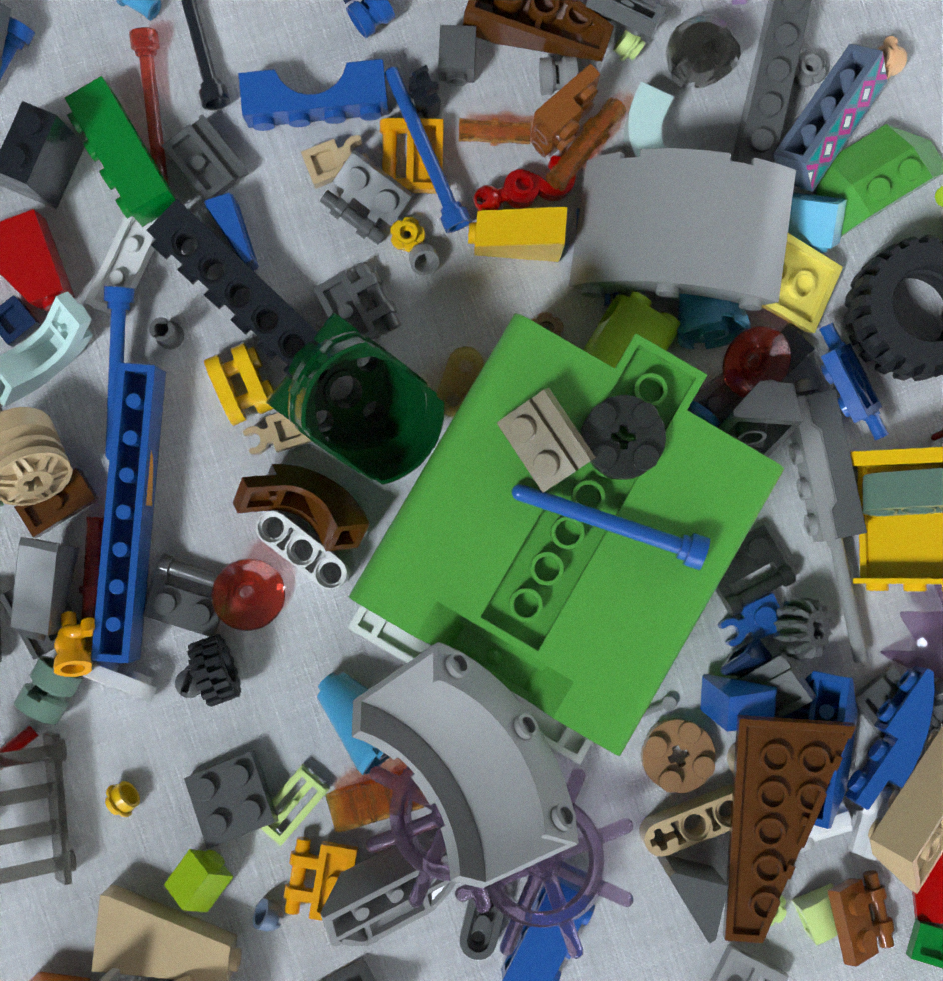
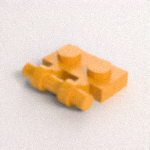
[283,837,358,921]

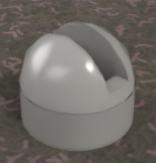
[409,243,439,275]

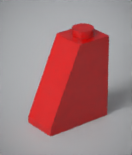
[0,209,75,311]

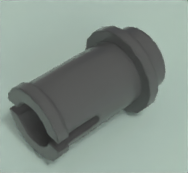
[149,317,184,350]

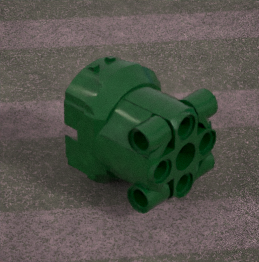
[266,312,445,485]

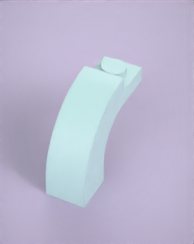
[624,82,674,158]
[0,291,93,407]

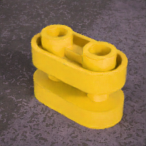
[204,343,274,426]

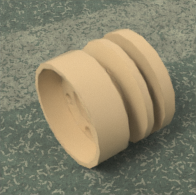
[0,407,73,506]

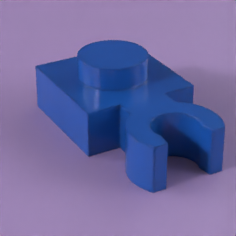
[717,593,780,646]

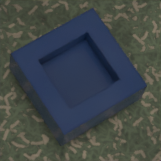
[0,295,41,347]

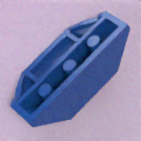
[782,671,858,829]

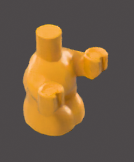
[53,611,95,677]

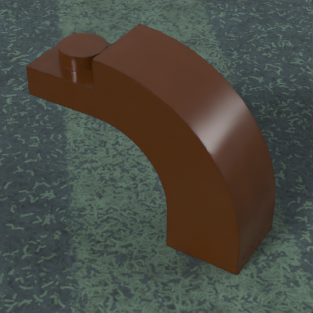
[233,464,370,551]

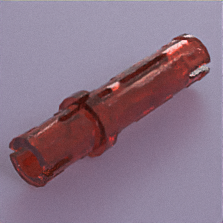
[79,517,104,624]

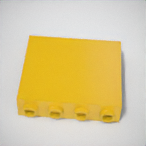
[850,447,943,592]

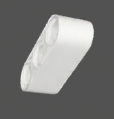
[256,511,350,590]

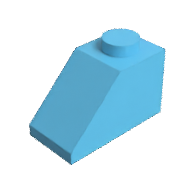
[788,192,847,253]

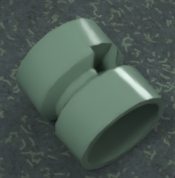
[14,655,84,725]

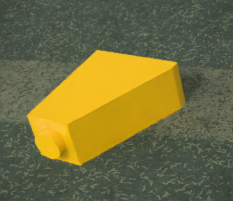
[468,207,568,262]

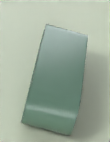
[863,468,943,516]

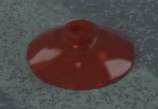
[722,326,791,397]
[211,558,285,631]

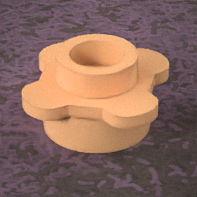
[877,36,907,79]

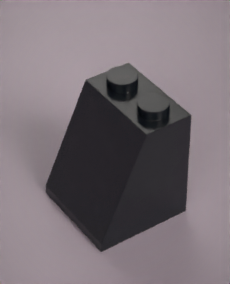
[0,101,84,209]

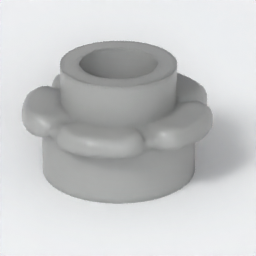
[794,51,826,87]

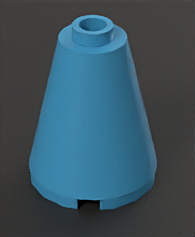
[676,293,751,349]
[317,672,390,775]

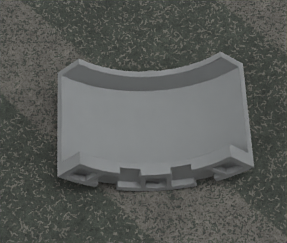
[569,148,796,311]
[352,642,579,888]

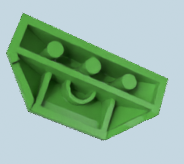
[815,124,943,237]

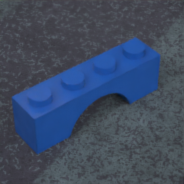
[238,59,389,131]

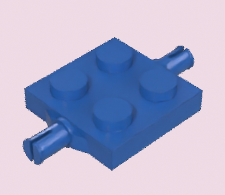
[819,322,890,441]

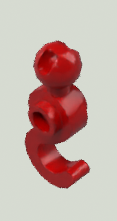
[473,155,576,211]

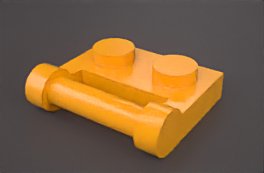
[379,118,444,194]

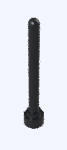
[181,0,230,110]

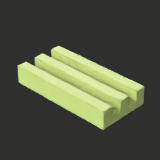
[261,764,330,846]

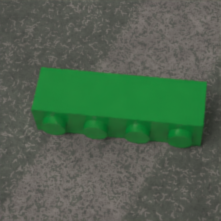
[64,76,176,227]

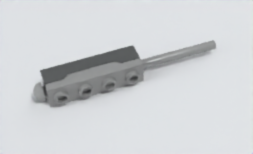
[789,378,868,663]

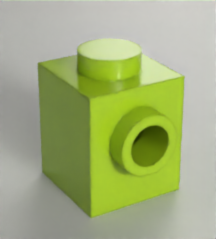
[164,849,233,912]

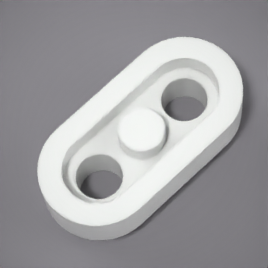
[83,661,157,702]

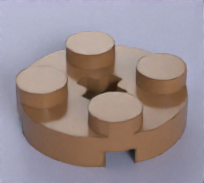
[640,717,716,793]

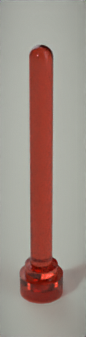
[129,27,169,186]

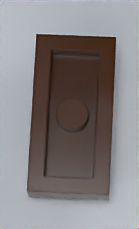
[14,468,99,538]

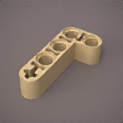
[639,743,735,857]

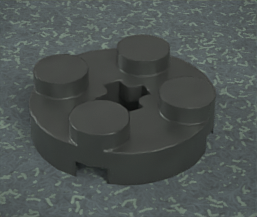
[580,395,666,480]

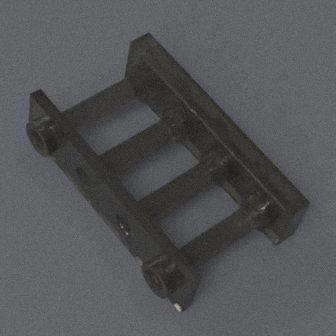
[0,732,77,885]

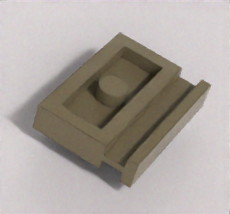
[497,387,596,493]

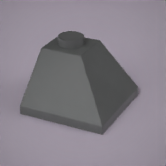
[718,380,803,457]

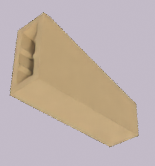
[92,885,242,981]

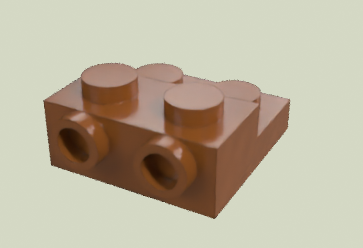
[531,63,601,158]

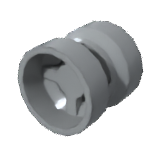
[539,56,578,95]

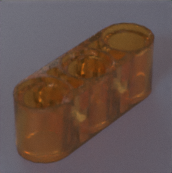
[325,768,430,832]

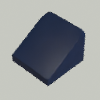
[721,638,773,676]

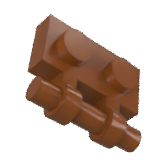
[827,870,895,967]

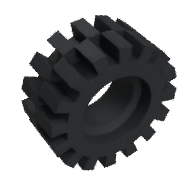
[187,634,241,707]

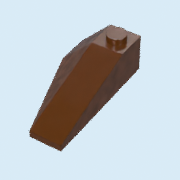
[463,0,614,62]

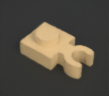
[301,135,369,189]
[243,413,312,455]

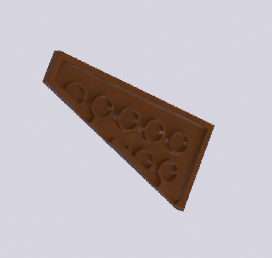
[723,715,856,943]

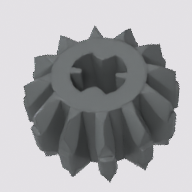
[773,598,833,660]

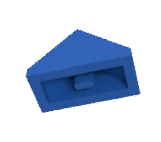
[700,673,777,732]

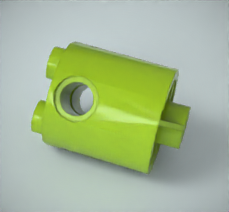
[582,291,680,368]

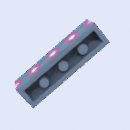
[773,44,888,192]

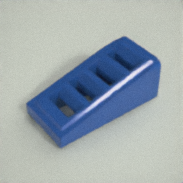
[204,192,259,271]

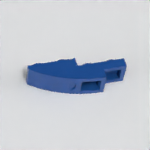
[844,666,935,810]

